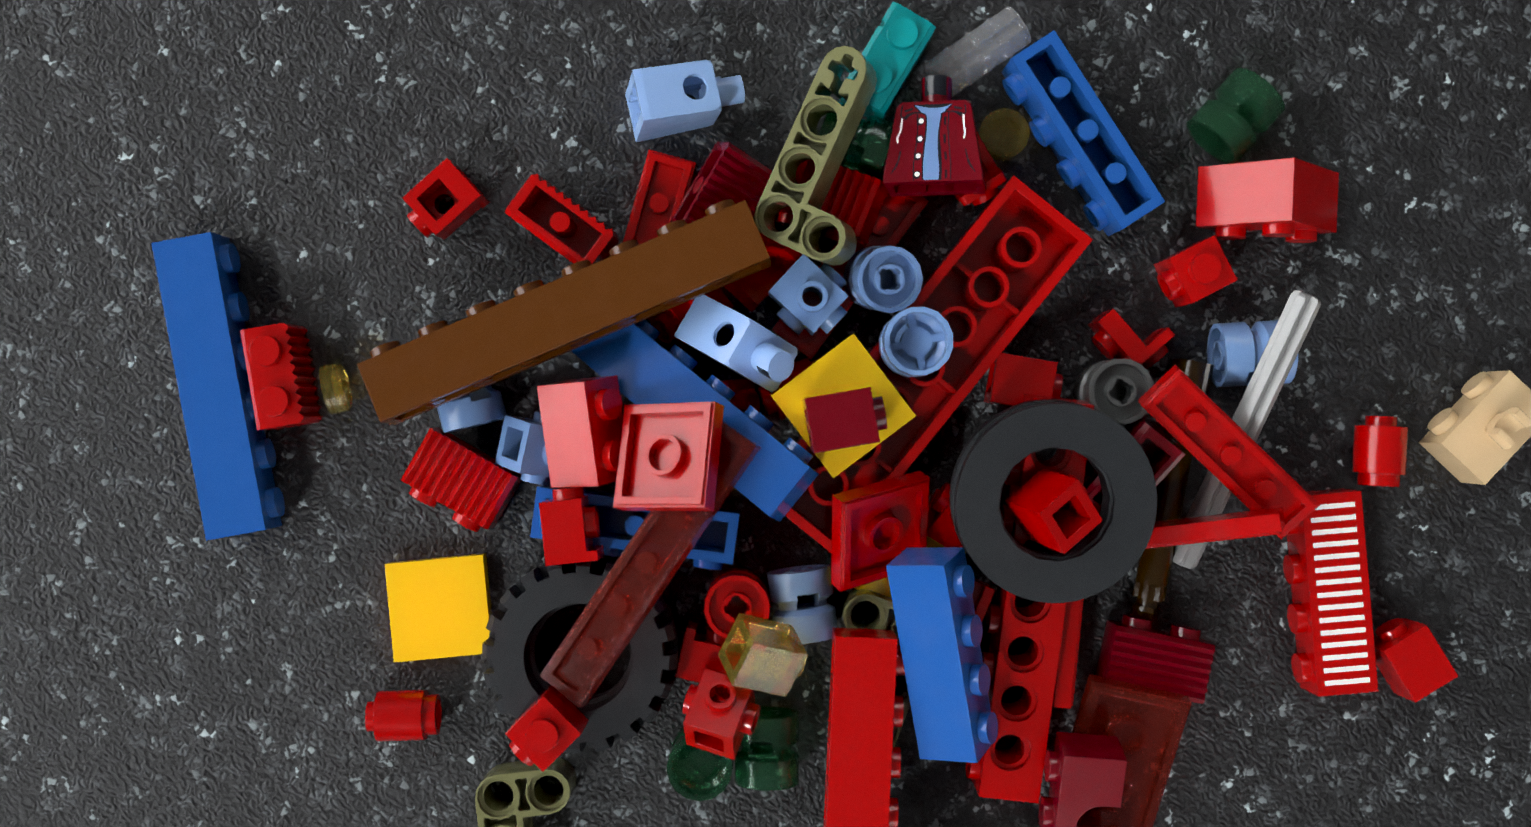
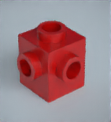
[682,668,761,760]

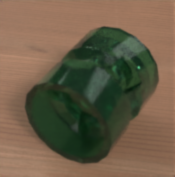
[1187,68,1285,164]
[819,100,894,178]
[735,706,799,791]
[667,727,733,801]

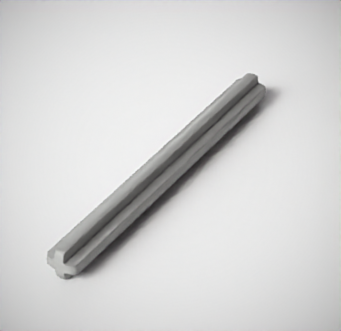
[1173,290,1321,569]

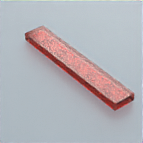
[540,420,761,708]

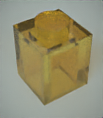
[718,613,808,697]

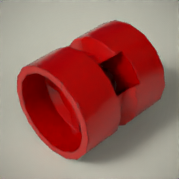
[704,568,770,641]

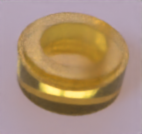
[978,108,1029,160]
[319,363,353,415]

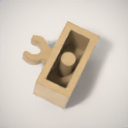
[1418,370,1531,485]

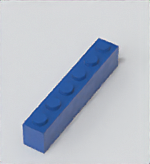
[151,232,285,541]
[571,320,819,522]

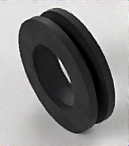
[949,399,1157,603]

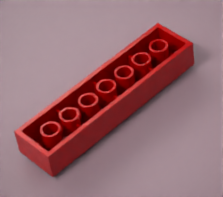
[785,175,1093,553]

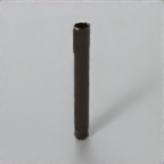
[1132,359,1214,621]

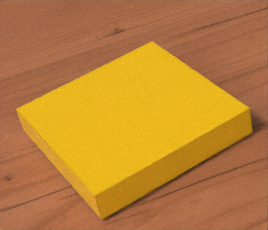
[771,333,916,478]
[384,553,492,663]

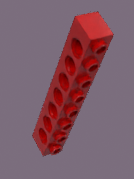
[966,394,1094,804]

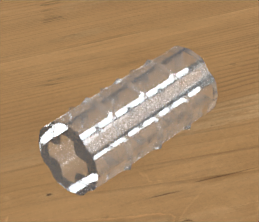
[924,6,1031,97]

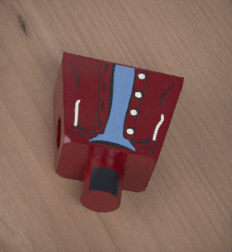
[883,75,986,197]

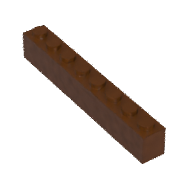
[357,199,771,425]

